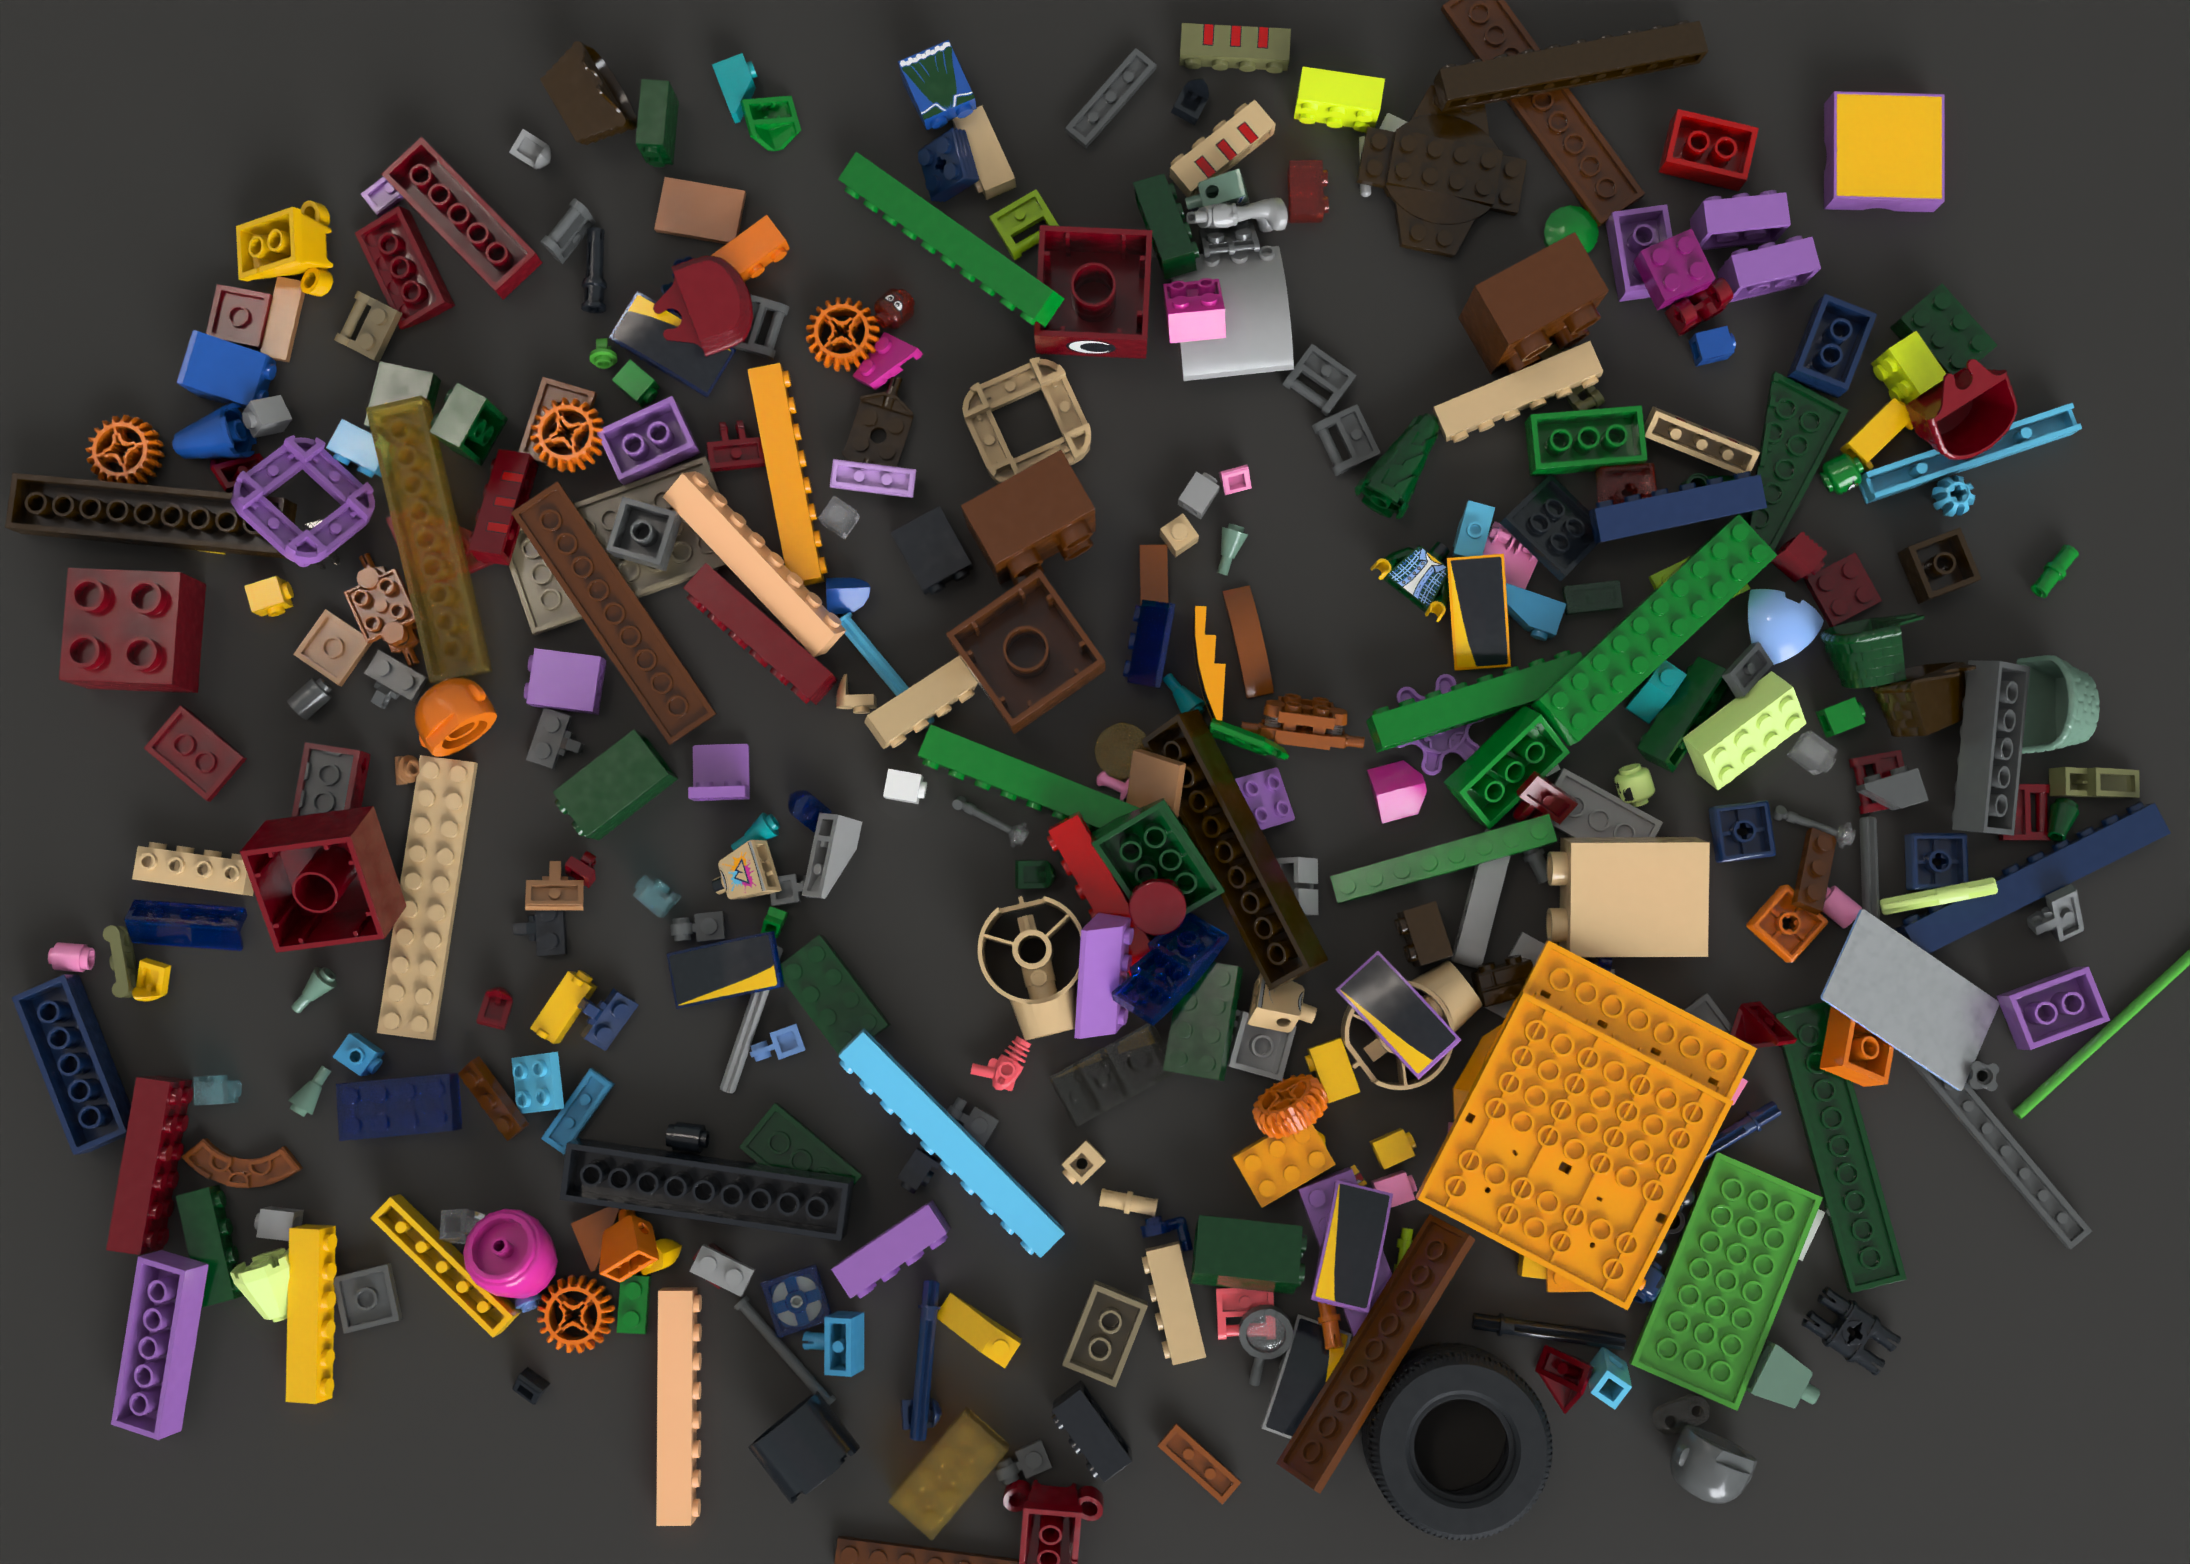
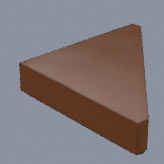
[571,1207,620,1272]

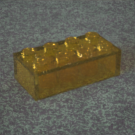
[888,1407,1009,1540]

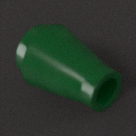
[2048,798,2079,842]

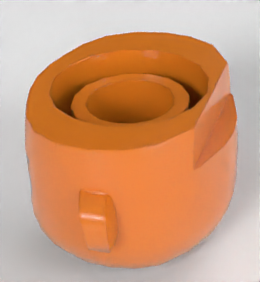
[414,677,497,757]

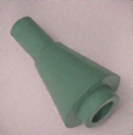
[1217,523,1248,576]
[291,967,337,1013]
[288,1066,332,1117]

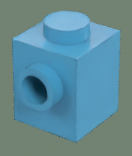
[333,1033,385,1076]

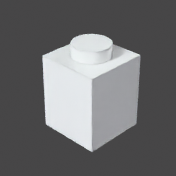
[883,769,927,804]

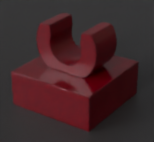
[565,851,596,888]

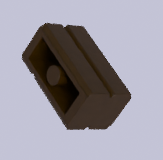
[1471,955,1533,1007]

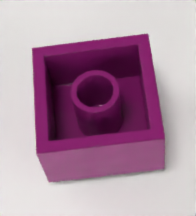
[1633,228,1716,310]

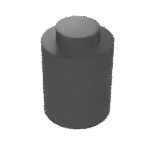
[287,677,332,720]

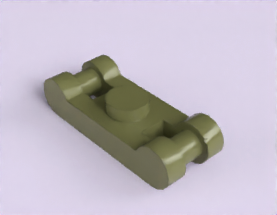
[103,925,138,998]

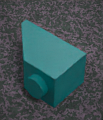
[712,53,757,124]
[1625,660,1687,724]

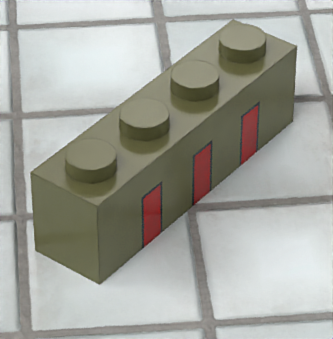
[1179,23,1291,73]

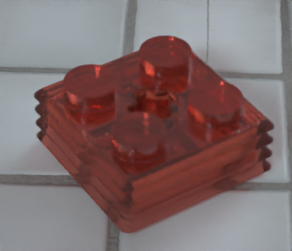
[1595,463,1657,505]

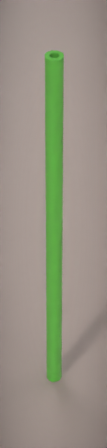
[2013,949,2190,1119]

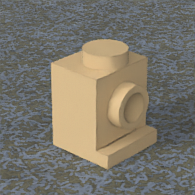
[1062,1139,1106,1185]

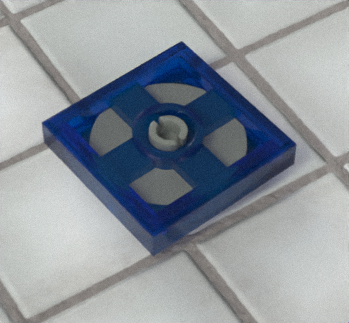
[761,1264,832,1338]

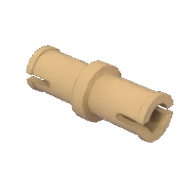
[1099,1188,1158,1217]

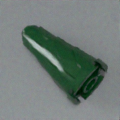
[1355,413,1440,519]

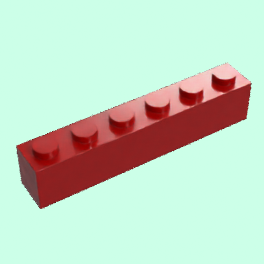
[1047,811,1161,978]

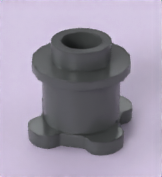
[1966,1061,1999,1091]

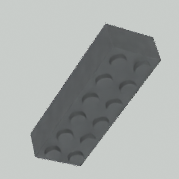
[1952,660,2030,836]

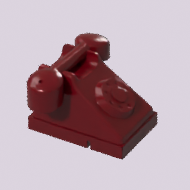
[1003,1480,1104,1564]

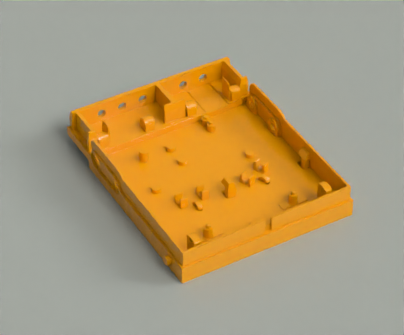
[1415,940,1757,1311]

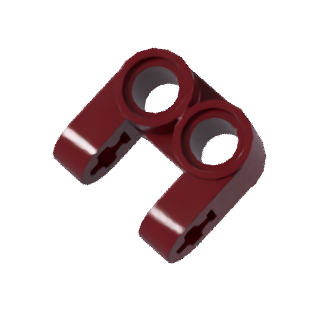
[1664,277,1733,336]

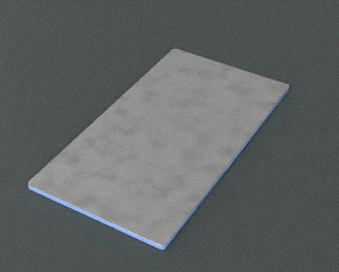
[1821,909,1999,1091]

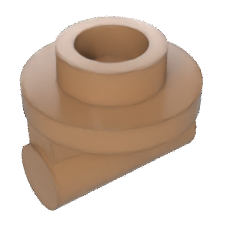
[395,755,420,785]

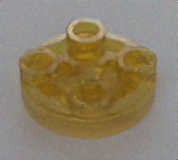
[1095,722,1146,779]

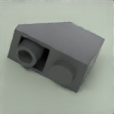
[1855,765,1929,811]

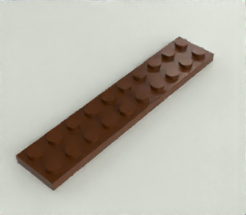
[1441,0,1645,227]
[511,481,717,745]
[1276,1214,1475,1494]

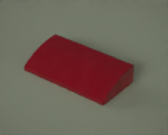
[355,206,455,330]

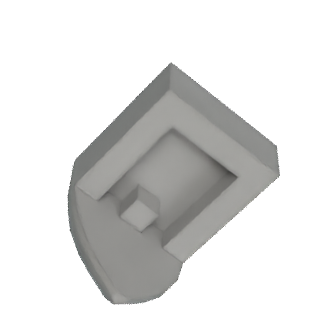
[509,129,551,169]

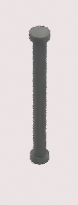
[734,1295,837,1406]

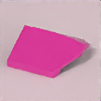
[1367,760,1427,824]

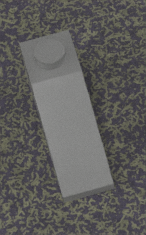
[802,813,862,899]

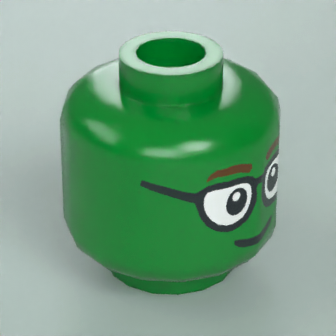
[1819,453,1865,495]

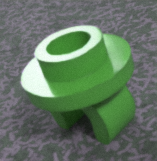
[589,338,618,369]

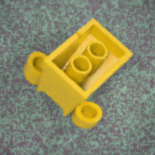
[236,200,333,297]

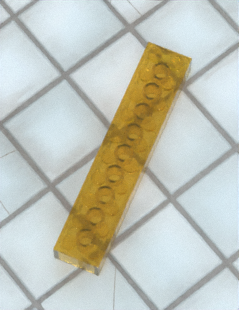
[366,396,493,684]

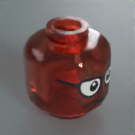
[874,288,915,330]

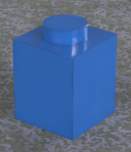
[1689,326,1736,367]

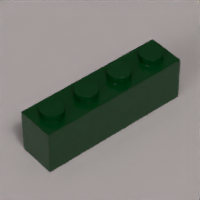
[1133,174,1200,279]
[1637,656,1729,773]
[176,1185,244,1307]

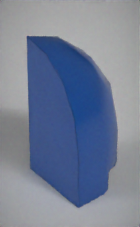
[826,578,871,614]

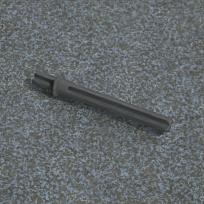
[1859,816,1880,920]

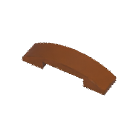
[1222,585,1274,699]

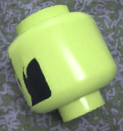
[1614,763,1655,807]

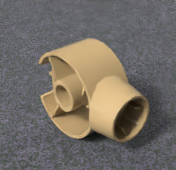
[978,896,1082,1040]
[1341,960,1483,1090]

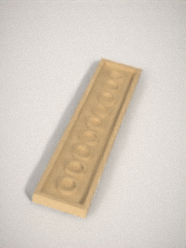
[377,755,478,1040]

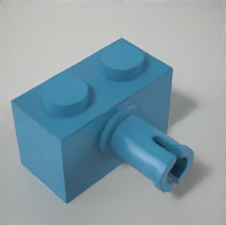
[802,1311,864,1377]

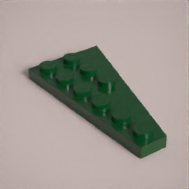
[1748,371,1849,551]

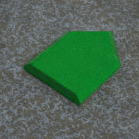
[1209,718,1289,760]

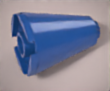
[172,403,257,459]

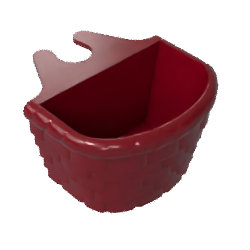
[653,255,753,357]
[1905,359,2018,460]

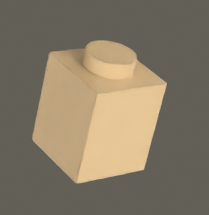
[1160,514,1199,558]

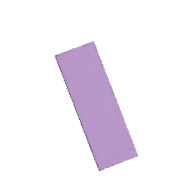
[830,459,917,498]

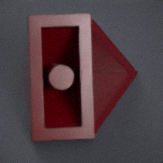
[210,453,264,493]
[1730,1001,1797,1048]
[1535,1345,1594,1414]

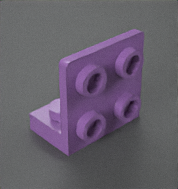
[688,744,750,801]
[1235,767,1295,830]

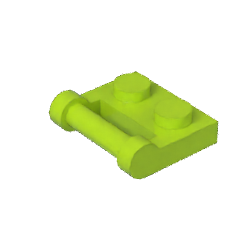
[989,189,1059,260]

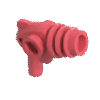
[970,1036,1031,1091]

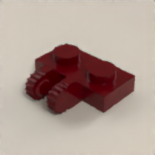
[706,420,766,472]
[1513,771,1578,825]

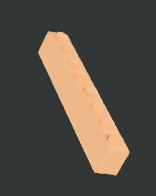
[663,471,846,657]
[656,1287,702,1526]

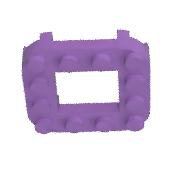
[231,435,375,567]

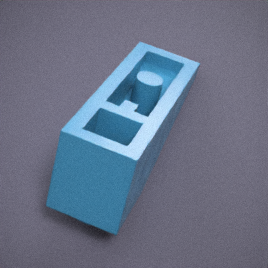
[1506,583,1566,641]

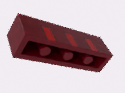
[468,449,538,566]

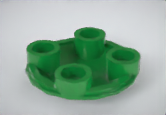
[1544,205,1599,253]

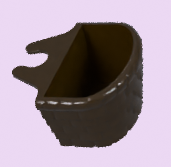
[540,41,638,145]
[1871,662,1976,737]

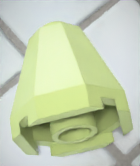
[230,1248,290,1322]

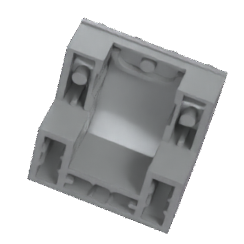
[1170,246,1294,381]

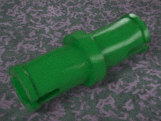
[2031,545,2079,598]

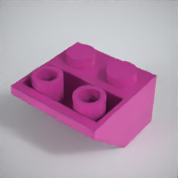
[1163,278,1226,343]

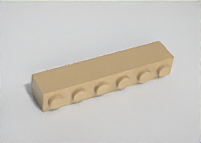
[1433,341,1603,443]

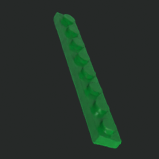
[1330,814,1557,904]

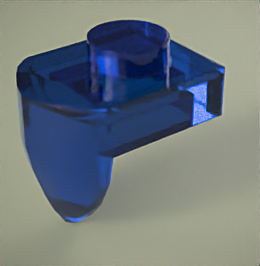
[788,790,832,832]

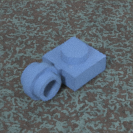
[749,1024,806,1062]

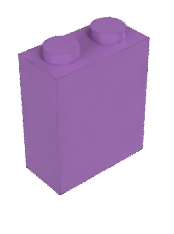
[524,648,607,715]

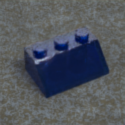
[1123,600,1175,689]

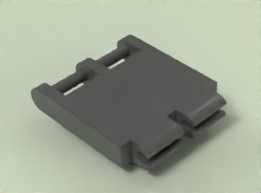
[1199,220,1260,258]

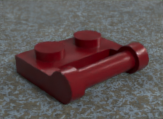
[1849,750,1904,814]
[1999,784,2051,841]

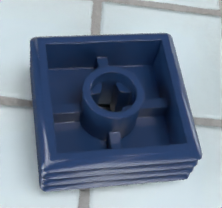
[918,128,979,202]
[1709,800,1776,863]
[1905,833,1968,890]

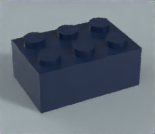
[1787,294,1877,398]

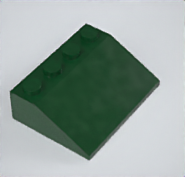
[1091,798,1225,915]

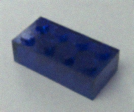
[336,1073,462,1141]

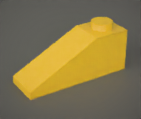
[937,1292,1022,1368]

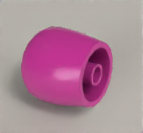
[463,1209,558,1299]

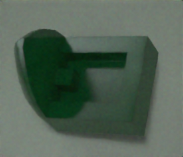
[1015,860,1057,889]

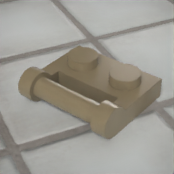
[334,290,403,362]

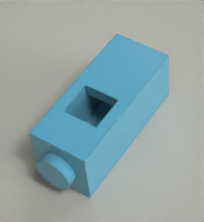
[1588,1347,1632,1410]

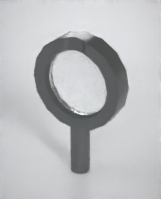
[1239,1305,1293,1386]

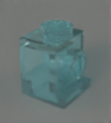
[633,875,681,918]
[193,1075,242,1105]

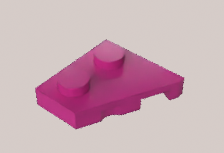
[853,332,923,390]

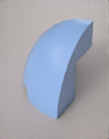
[1748,589,1824,665]

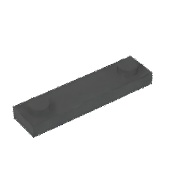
[1065,48,1157,149]

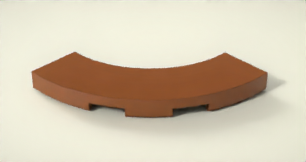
[181,1138,303,1188]

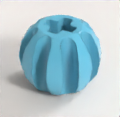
[1931,475,1976,517]

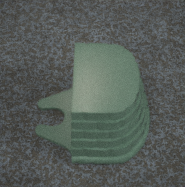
[2017,655,2100,754]

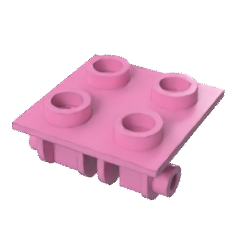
[1483,521,1538,589]

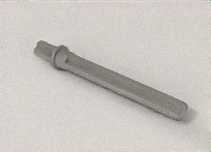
[720,944,783,1094]

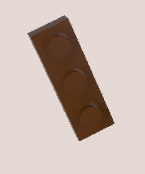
[1791,827,1837,915]
[458,1056,529,1141]

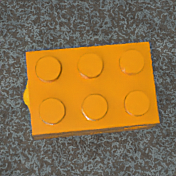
[1231,1124,1336,1208]

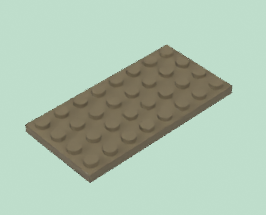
[509,456,727,635]

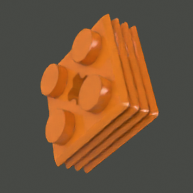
[1746,885,1828,963]

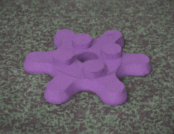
[1396,674,1485,775]

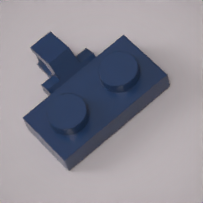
[577,988,638,1051]

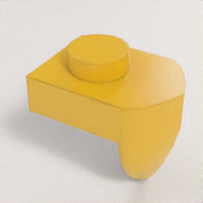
[132,958,171,1002]
[641,1238,682,1276]

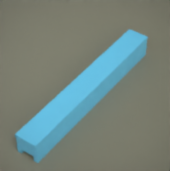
[1859,403,2082,504]

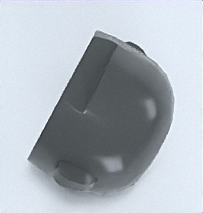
[1670,1425,1757,1504]

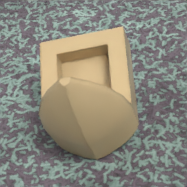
[836,674,877,714]

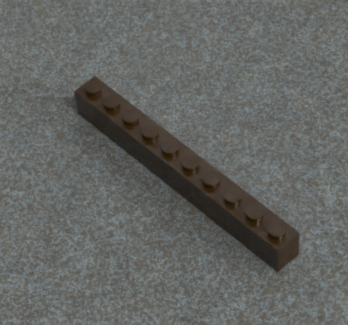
[1433,20,1708,112]

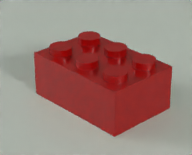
[1658,109,1759,191]

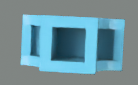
[1453,500,1495,557]

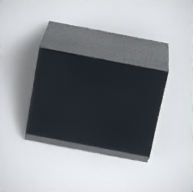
[512,1367,551,1405]

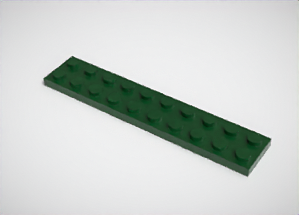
[1773,1001,1907,1293]

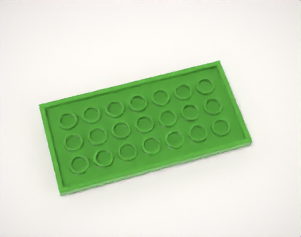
[1629,1152,1823,1411]

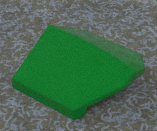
[740,96,801,151]

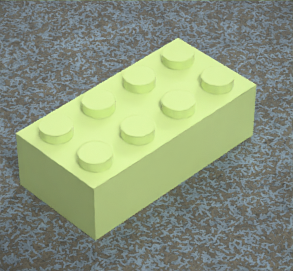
[1683,671,1806,790]

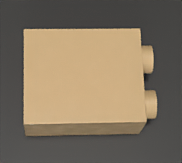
[1546,837,1710,957]

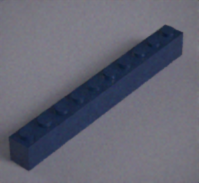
[1895,801,2171,953]

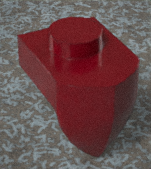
[476,987,513,1031]

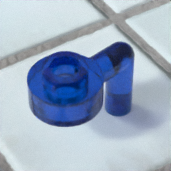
[1140,1216,1193,1252]

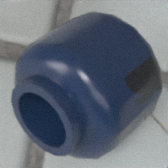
[1633,1261,1666,1304]

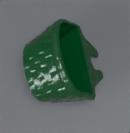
[1820,613,1925,688]

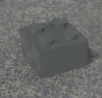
[606,497,682,571]

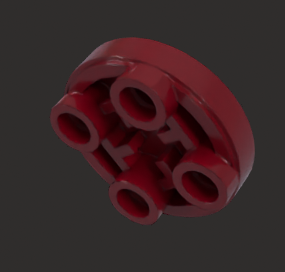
[1129,878,1186,935]

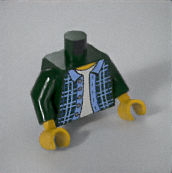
[1370,541,1450,622]

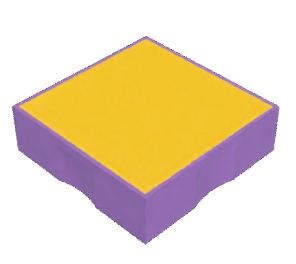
[1824,91,1945,212]

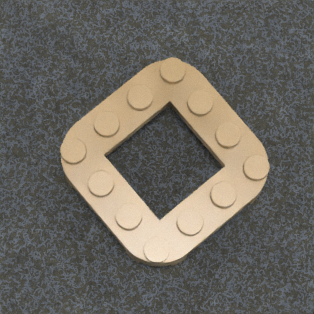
[962,357,1091,484]

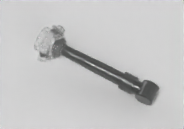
[952,796,1029,848]
[1772,805,1856,849]

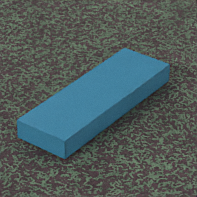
[541,1068,615,1154]

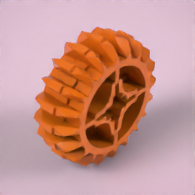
[806,297,880,372]
[530,397,604,473]
[85,415,165,485]
[1252,1074,1329,1139]
[537,1275,615,1353]

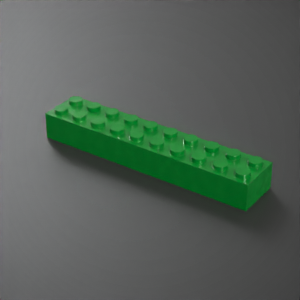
[1531,514,1777,746]

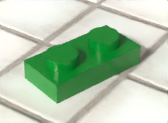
[617,1274,651,1334]

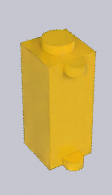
[1840,397,1914,472]
[530,970,597,1044]

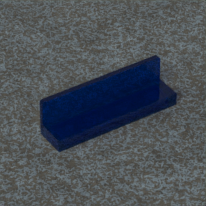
[124,900,247,951]

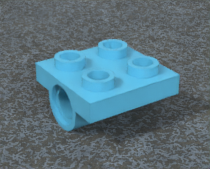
[511,1052,564,1114]

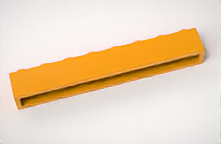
[747,363,828,586]

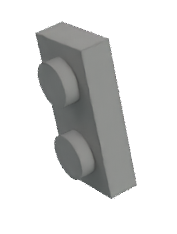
[689,1244,755,1297]

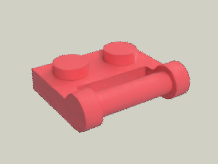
[1216,1287,1275,1340]

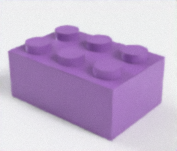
[1690,190,1791,250]
[1606,204,1673,302]
[1717,236,1821,303]
[597,396,701,485]
[1996,967,2110,1050]

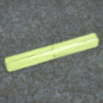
[1880,877,1998,915]

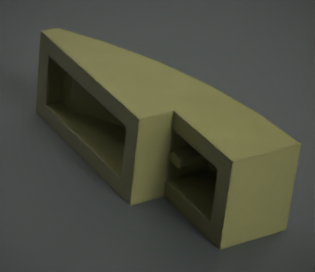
[2049,767,2140,798]

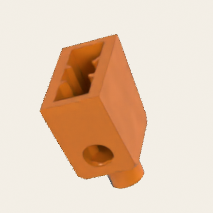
[599,1209,659,1283]

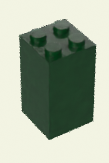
[553,730,678,840]
[1191,1215,1307,1294]

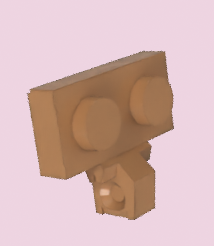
[525,861,584,910]

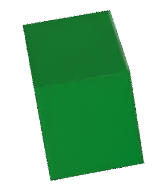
[761,906,788,938]

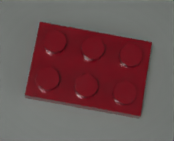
[144,705,247,802]

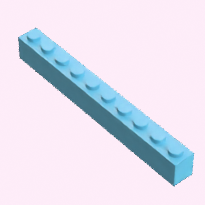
[839,1028,1065,1258]

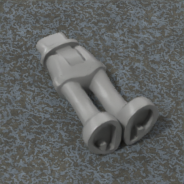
[1186,197,1288,232]

